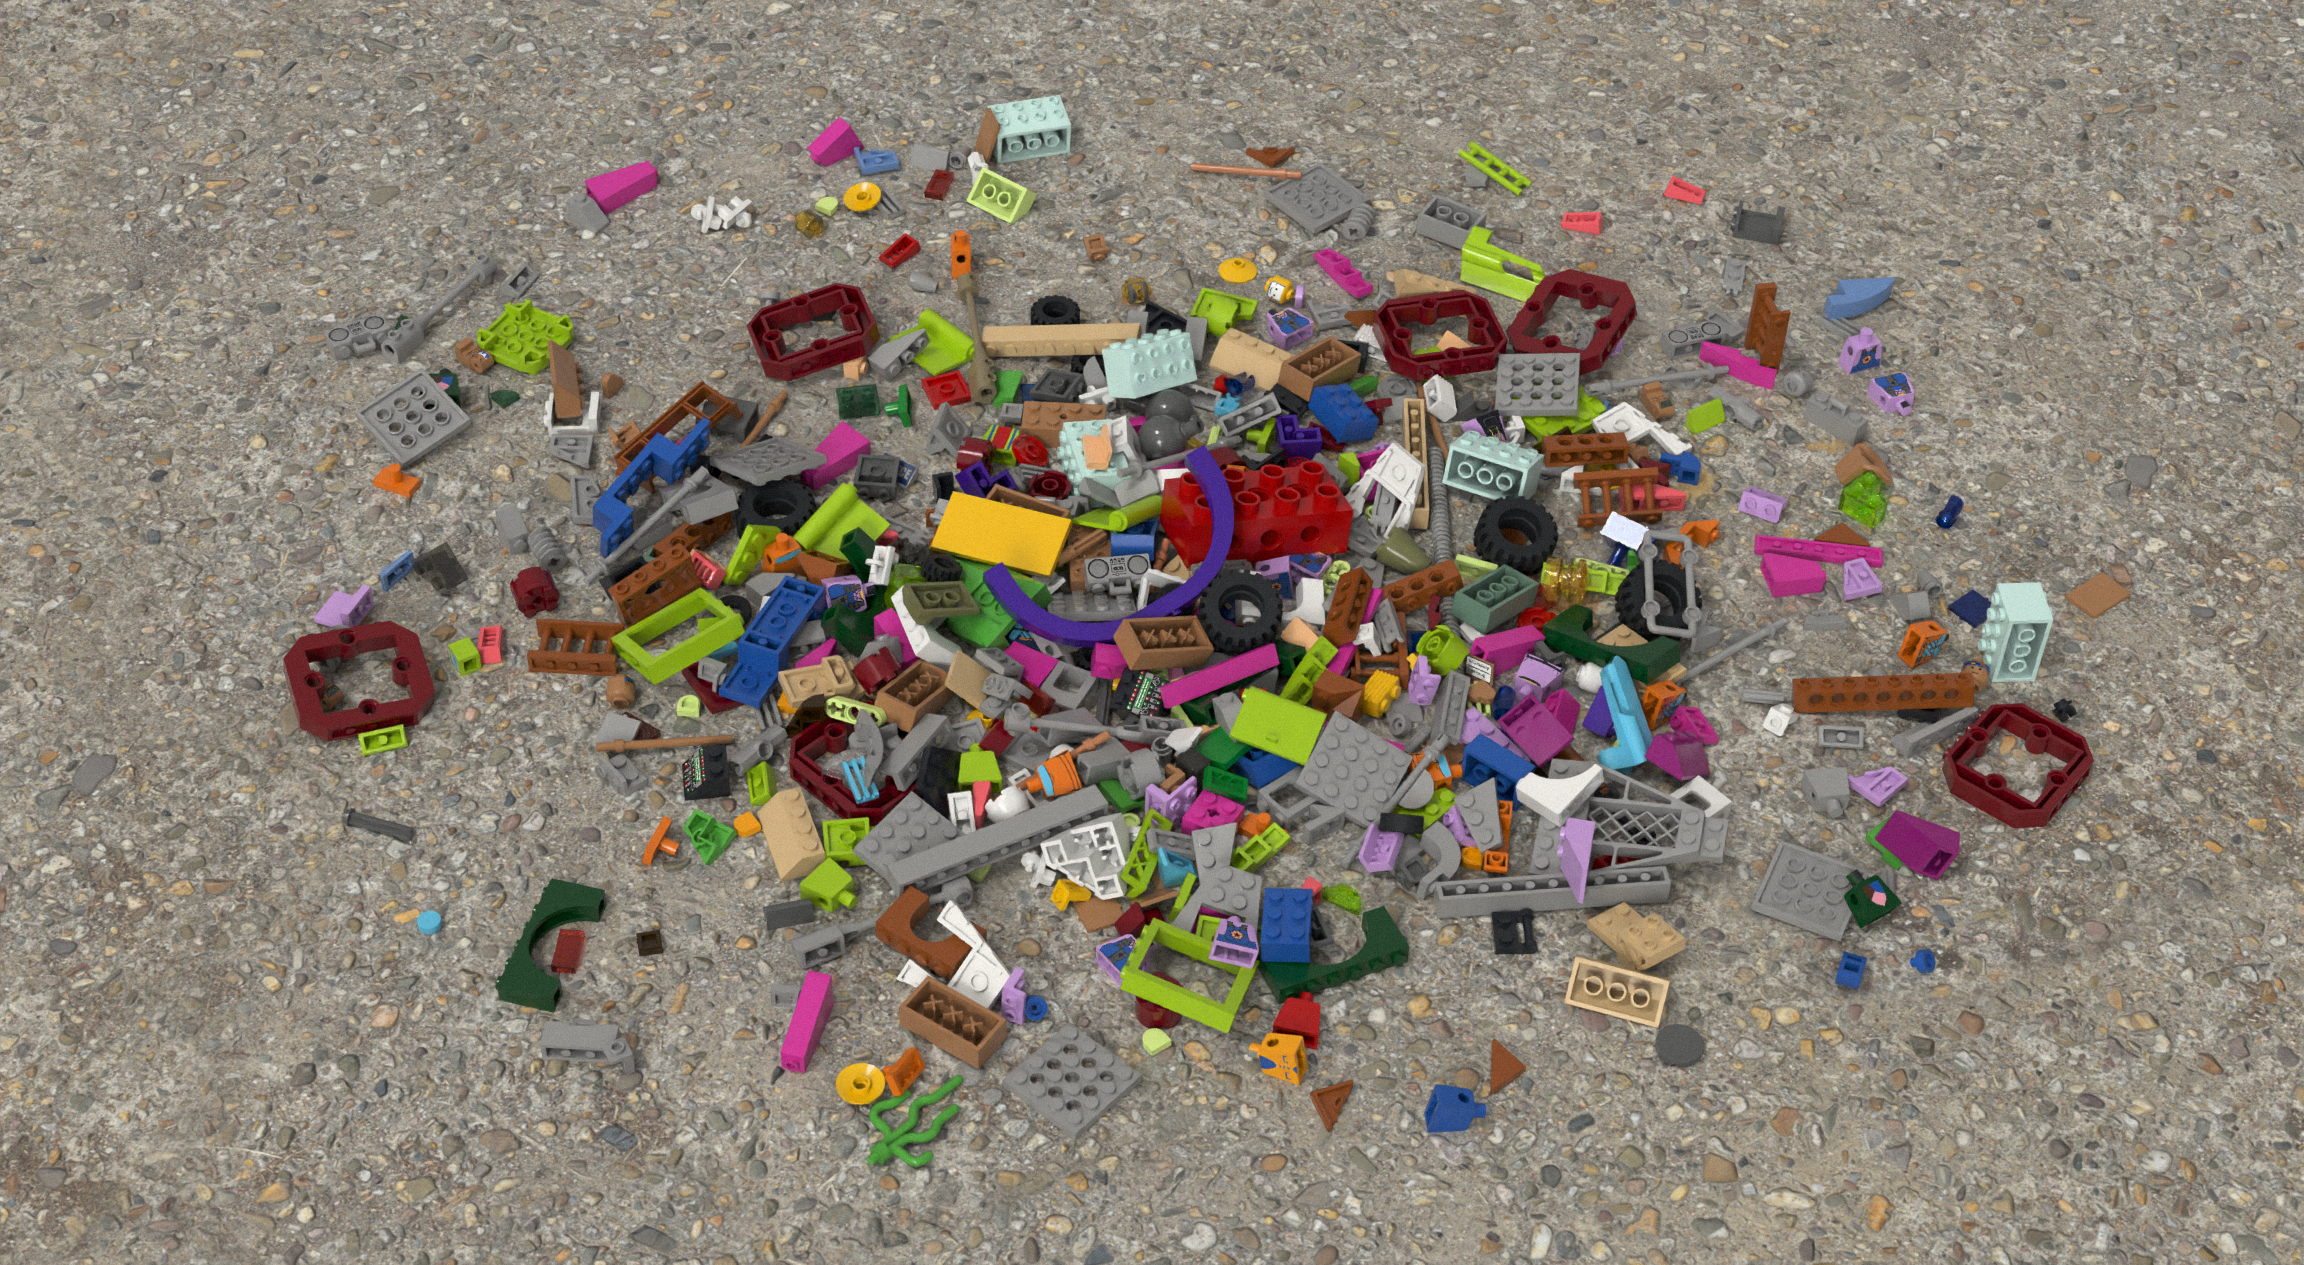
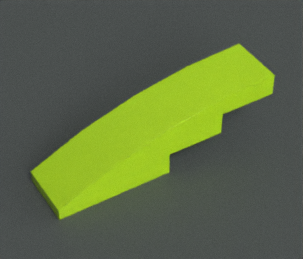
[1540,562,1627,596]
[1280,635,1339,705]
[1230,822,1291,873]

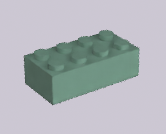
[1450,564,1539,633]

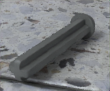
[1095,678,1113,726]
[342,808,414,840]

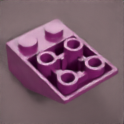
[1496,693,1574,768]
[1875,810,1960,880]

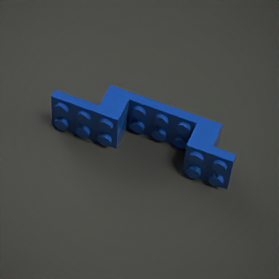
[593,417,711,558]
[719,575,828,708]

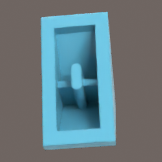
[1158,847,1199,888]

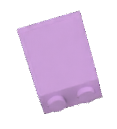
[1557,817,1595,904]

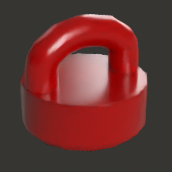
[1213,374,1233,395]

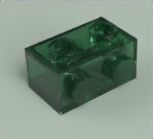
[836,384,880,420]

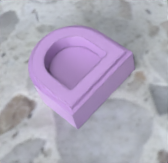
[1295,285,1305,309]

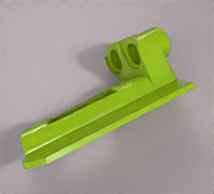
[1460,225,1546,302]

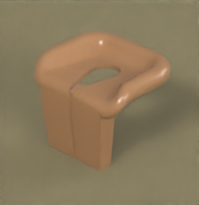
[1834,443,1893,486]

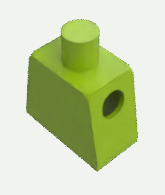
[958,743,1002,795]
[799,857,858,912]

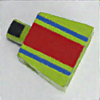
[982,422,1020,467]

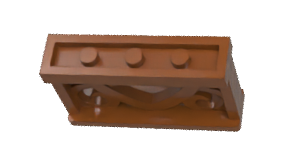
[608,543,703,629]

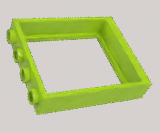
[611,587,745,686]
[1119,918,1260,1033]

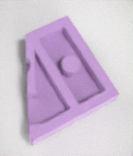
[1843,558,1883,601]
[1848,766,1909,807]

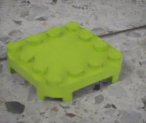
[477,299,575,376]
[1507,383,1606,443]

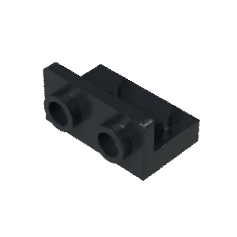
[1264,383,1309,421]

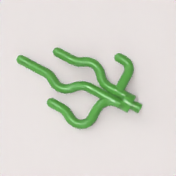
[866,1074,963,1167]

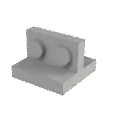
[925,401,972,459]

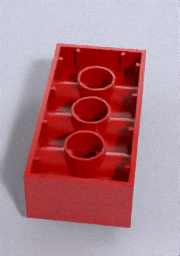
[1159,461,1353,569]

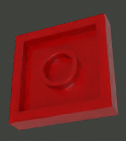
[921,370,972,410]

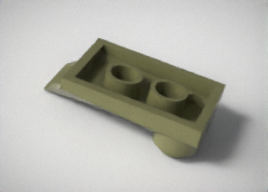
[902,581,981,626]

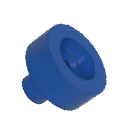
[1910,949,1935,973]
[1025,995,1048,1021]

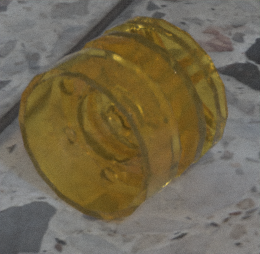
[1543,556,1589,605]

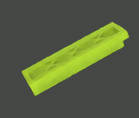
[1120,808,1173,899]

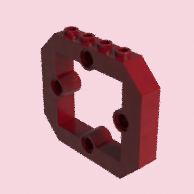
[1507,269,1637,376]
[747,283,880,381]
[1372,290,1508,381]
[283,621,435,742]
[789,702,924,827]
[1942,703,2094,828]

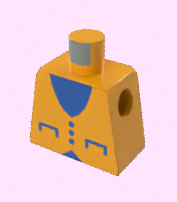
[1248,1033,1308,1085]

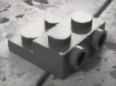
[1029,368,1087,403]
[853,454,901,501]

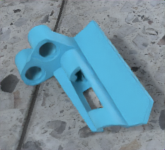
[1597,655,1653,775]

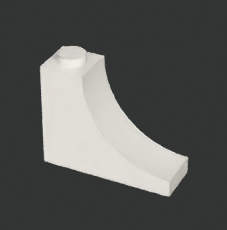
[1515,764,1604,827]

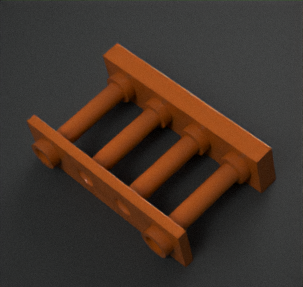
[1744,282,1791,374]
[1573,467,1663,529]
[1350,612,1409,690]
[527,618,625,676]

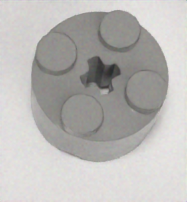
[1117,748,1166,800]

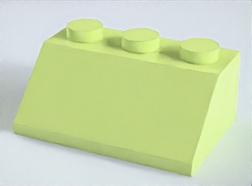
[966,167,1037,224]

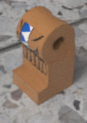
[455,337,494,373]

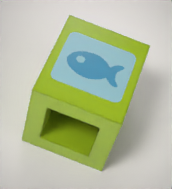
[448,637,482,676]

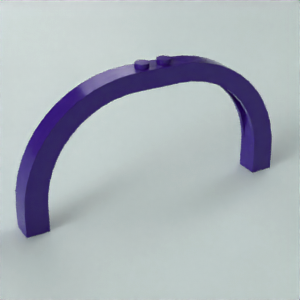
[983,445,1234,648]

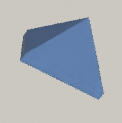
[380,550,415,592]

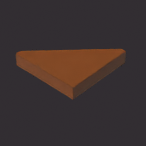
[1246,146,1295,169]
[1344,310,1377,328]
[1814,522,1870,547]
[1490,1039,1526,1095]
[1310,1080,1354,1132]

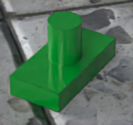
[885,384,912,427]
[1202,766,1248,802]

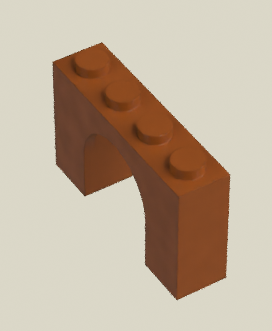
[875,886,987,981]

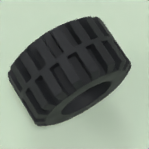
[1031,295,1080,325]

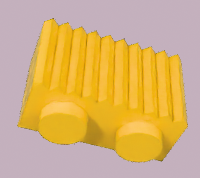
[1362,670,1401,718]

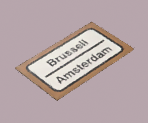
[1464,654,1494,687]

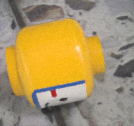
[1264,275,1295,304]

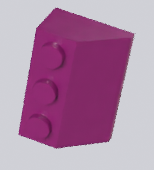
[1644,730,1710,781]

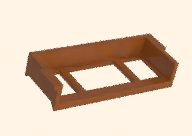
[614,380,743,494]

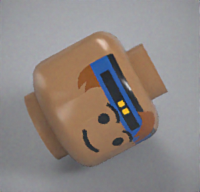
[1960,659,1990,693]
[606,674,636,708]

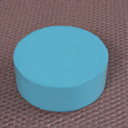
[417,911,442,934]

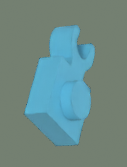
[1214,392,1241,416]

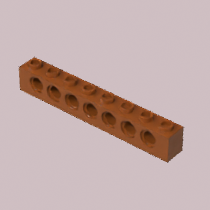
[1791,672,1975,713]

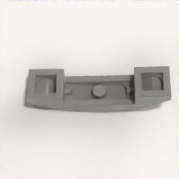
[854,709,883,788]

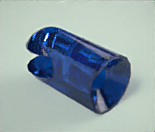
[1226,372,1255,395]
[1935,495,1964,529]
[1492,685,1516,721]

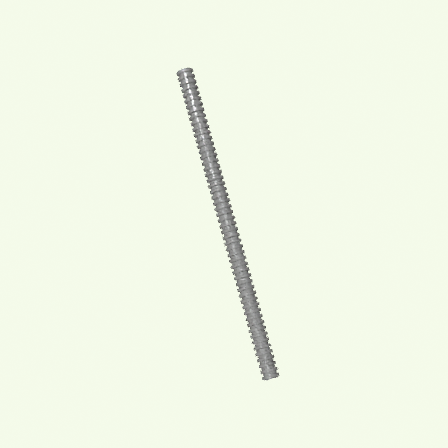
[1426,447,1467,704]

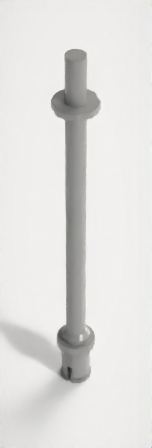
[1584,363,1729,396]
[1117,434,1242,479]
[583,466,710,585]
[1674,617,1788,687]
[1340,733,1450,868]

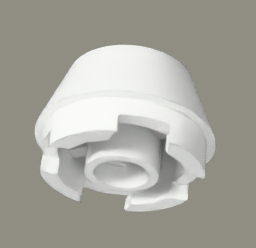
[984,785,1030,823]

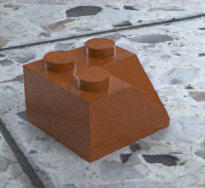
[797,550,852,587]
[1311,669,1365,723]

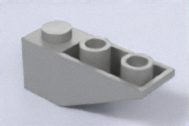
[868,328,930,381]

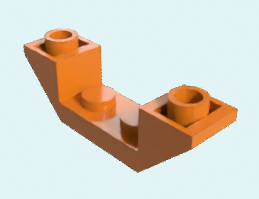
[1662,520,1720,570]
[1483,800,1513,874]

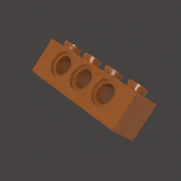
[1541,432,1629,467]
[653,512,732,569]
[1378,559,1464,613]
[1322,567,1374,647]

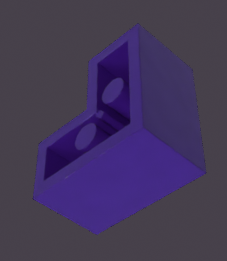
[1275,415,1322,460]
[955,460,1017,499]
[1582,686,1616,738]

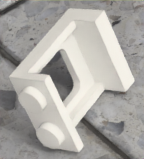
[544,392,601,435]
[1107,415,1147,465]
[1136,569,1187,611]
[1660,775,1732,828]

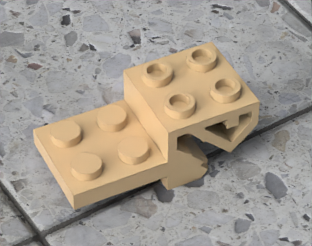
[778,655,876,709]
[1587,902,1685,970]

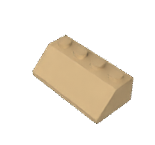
[1393,269,1477,318]
[1209,328,1295,392]
[757,787,825,882]
[1564,955,1671,1028]

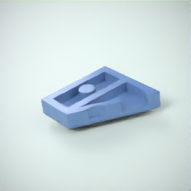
[854,147,899,175]

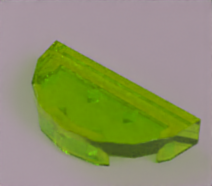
[1322,884,1362,916]

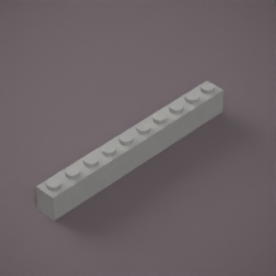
[887,785,1108,898]
[1433,866,1671,918]

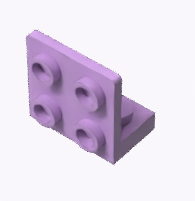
[314,584,374,628]
[1145,776,1197,828]

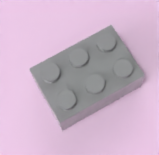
[1416,195,1487,250]

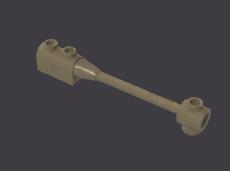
[955,273,997,405]

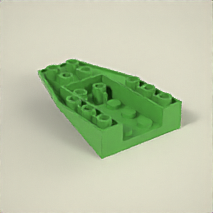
[928,557,1053,651]

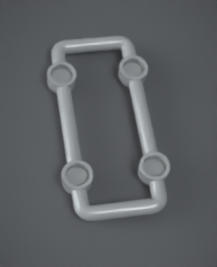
[1638,530,1702,638]

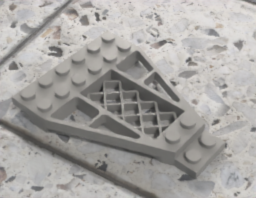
[1529,758,1729,876]

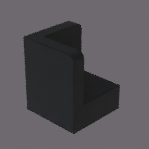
[932,472,956,504]

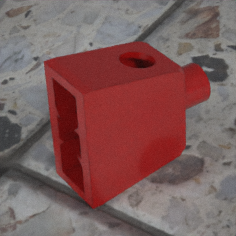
[1272,992,1321,1050]

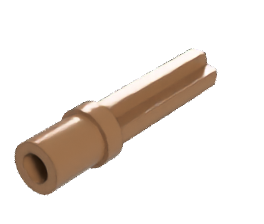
[1056,528,1107,567]

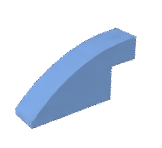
[1824,277,1895,320]

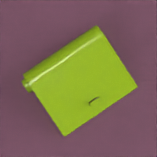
[888,308,975,376]
[793,483,891,569]
[1072,495,1162,531]
[1229,685,1327,766]

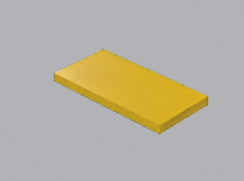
[931,491,1073,580]

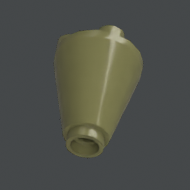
[1375,526,1434,575]

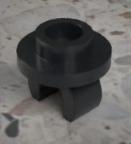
[2052,698,2077,722]

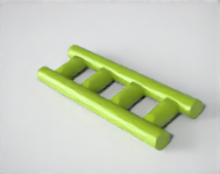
[1458,141,1533,196]

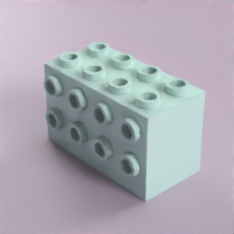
[987,95,1071,164]
[1102,329,1197,399]
[1057,419,1131,508]
[1442,430,1544,500]
[1978,582,2053,682]

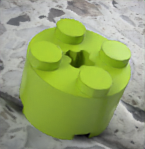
[1203,294,1242,338]
[1416,625,1469,676]

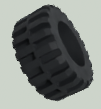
[735,479,816,542]
[1473,495,1559,577]
[1615,559,1702,642]
[1198,569,1283,656]

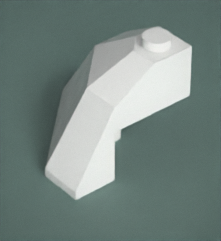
[1040,812,1130,900]

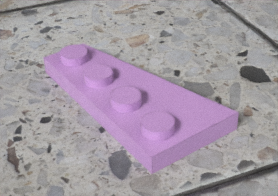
[1458,706,1532,763]

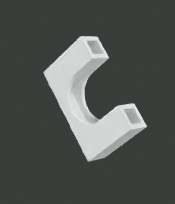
[1235,569,1325,631]
[891,585,962,672]

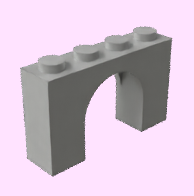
[1127,310,1208,370]
[659,475,739,525]
[1036,707,1130,785]

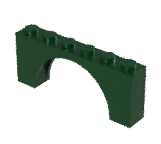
[820,527,887,657]
[1542,604,1680,684]
[1179,639,1307,727]
[495,878,607,1013]
[1256,906,1409,1004]

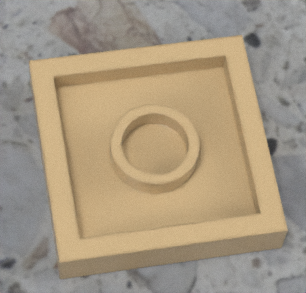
[944,650,991,709]

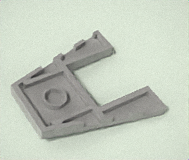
[1171,862,1262,938]

